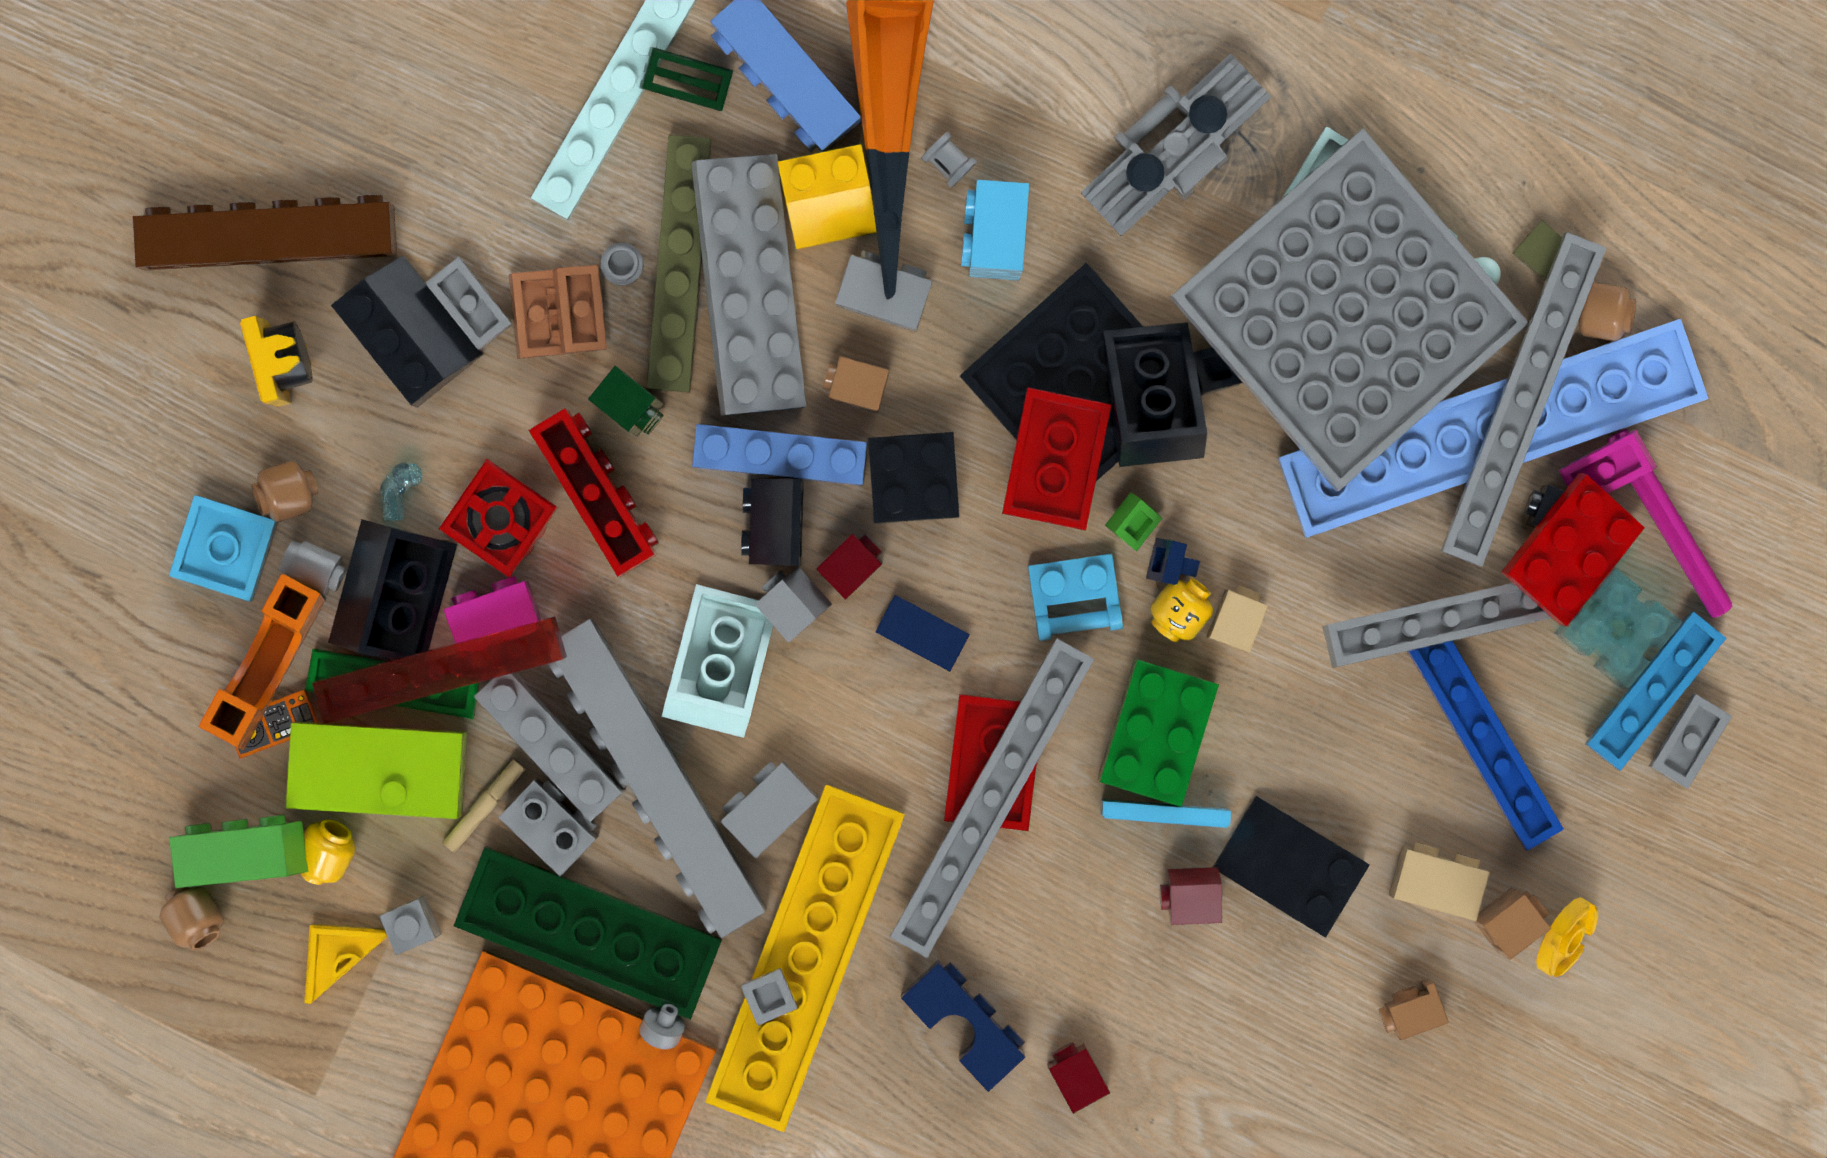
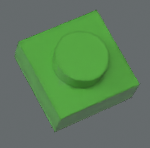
[1105,492,1163,551]

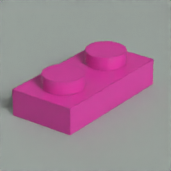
[1559,430,1657,493]

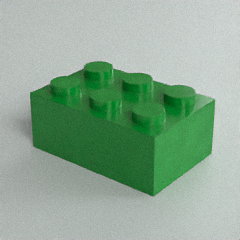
[1097,658,1219,807]

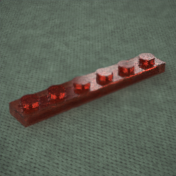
[312,616,567,724]

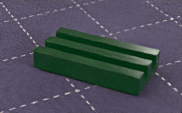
[639,47,733,112]

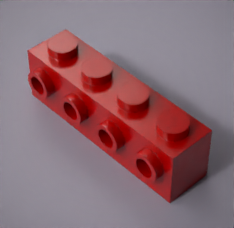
[528,408,659,577]

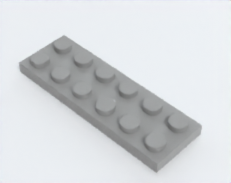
[691,154,806,416]

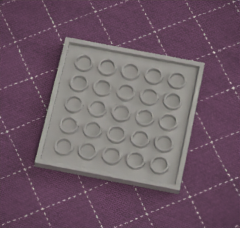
[1170,129,1529,491]

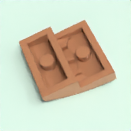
[509,265,607,359]

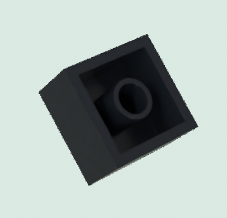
[868,432,959,524]

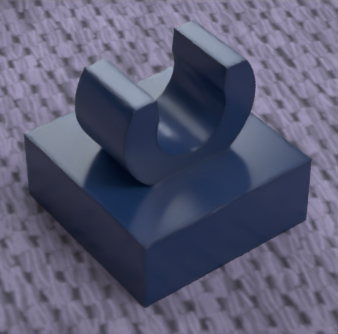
[1146,538,1200,585]

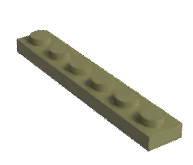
[647,135,712,393]

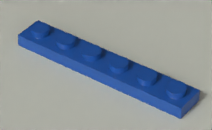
[1407,641,1564,851]

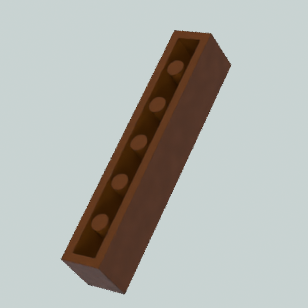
[133,195,397,271]

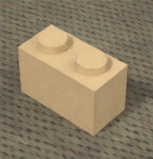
[1389,842,1490,921]

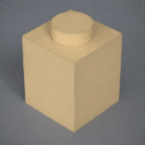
[1207,585,1268,653]

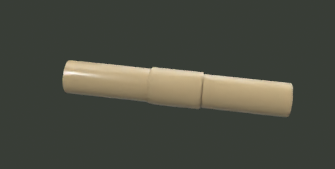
[442,758,526,853]

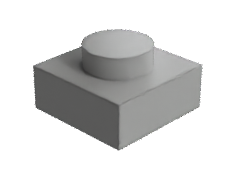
[741,968,798,1025]

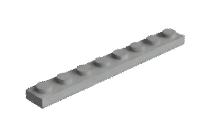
[1440,232,1607,567]
[890,638,1094,958]

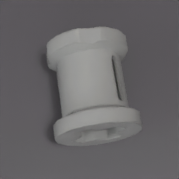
[921,132,977,188]

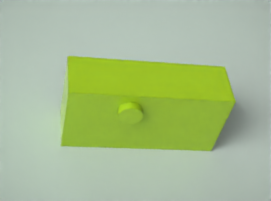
[286,721,467,819]

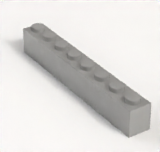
[545,619,767,938]

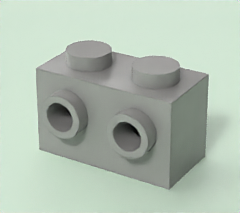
[498,778,599,876]

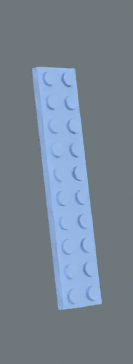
[1278,319,1708,538]

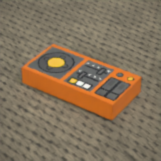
[235,689,318,759]

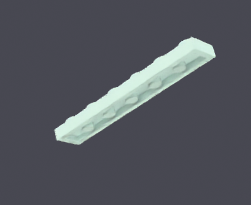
[531,0,696,221]

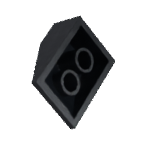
[1103,322,1208,467]
[1213,796,1370,938]

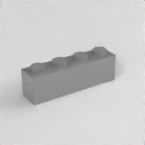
[474,666,625,822]

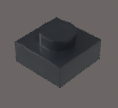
[1193,347,1243,396]
[1524,484,1564,528]

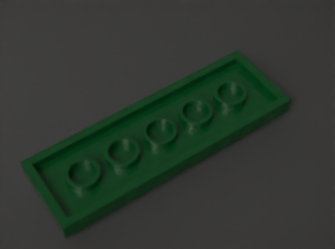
[454,846,722,1019]

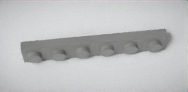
[1322,583,1551,668]

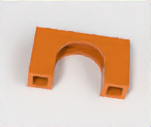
[198,574,325,751]

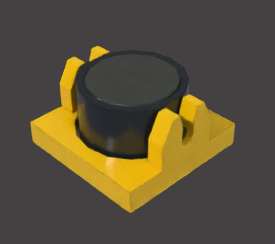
[240,316,313,407]

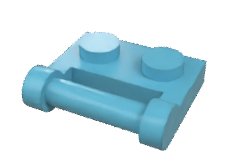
[1028,554,1123,641]

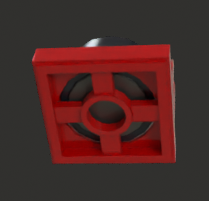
[439,459,559,578]

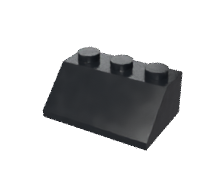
[331,256,483,408]
[328,519,457,667]

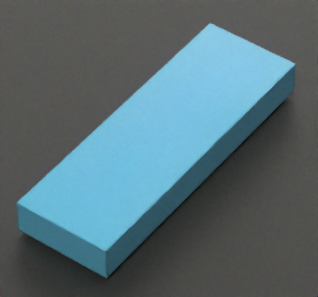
[1100,799,1231,828]

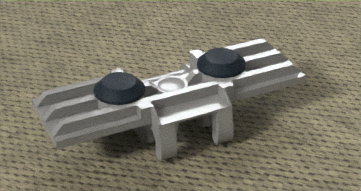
[1081,53,1271,236]

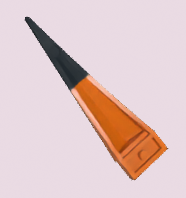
[846,0,934,300]

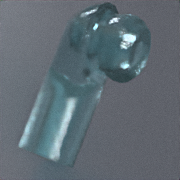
[380,462,422,521]

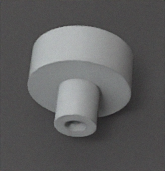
[639,1004,685,1049]

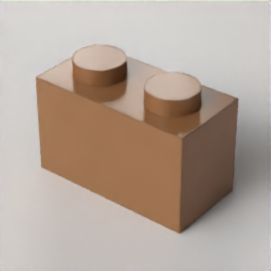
[1474,888,1551,960]

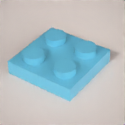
[169,495,278,602]

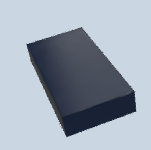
[876,595,970,672]

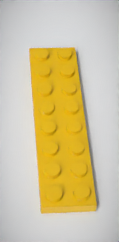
[705,784,905,1132]

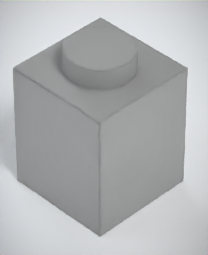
[755,566,832,643]
[379,895,441,955]

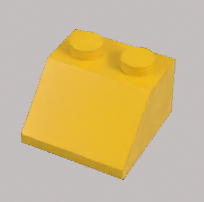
[778,144,877,250]

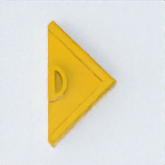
[304,924,388,1004]

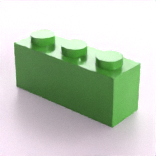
[169,815,308,888]

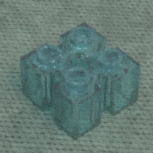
[1554,568,1682,689]

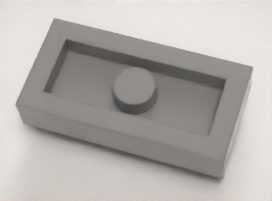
[425,257,513,350]
[1649,694,1732,789]

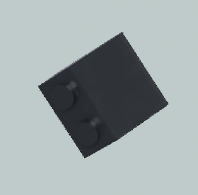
[741,479,804,566]

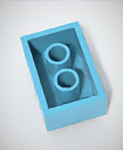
[961,180,1029,281]

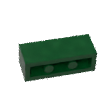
[588,366,664,437]

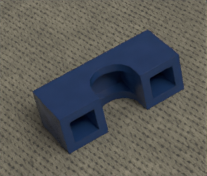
[901,960,1026,1092]

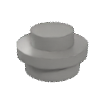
[601,243,643,286]

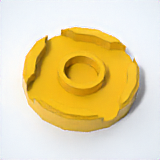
[1536,897,1599,977]

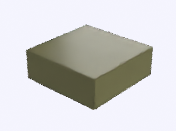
[1512,220,1562,281]

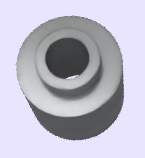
[279,540,346,596]

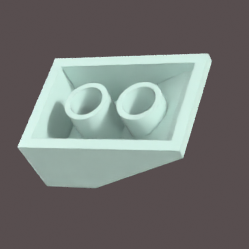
[661,584,773,738]

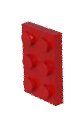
[1002,388,1111,531]
[1501,473,1645,627]
[944,694,1037,831]

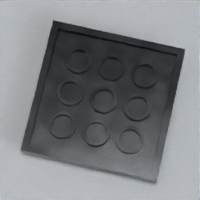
[959,263,1144,481]

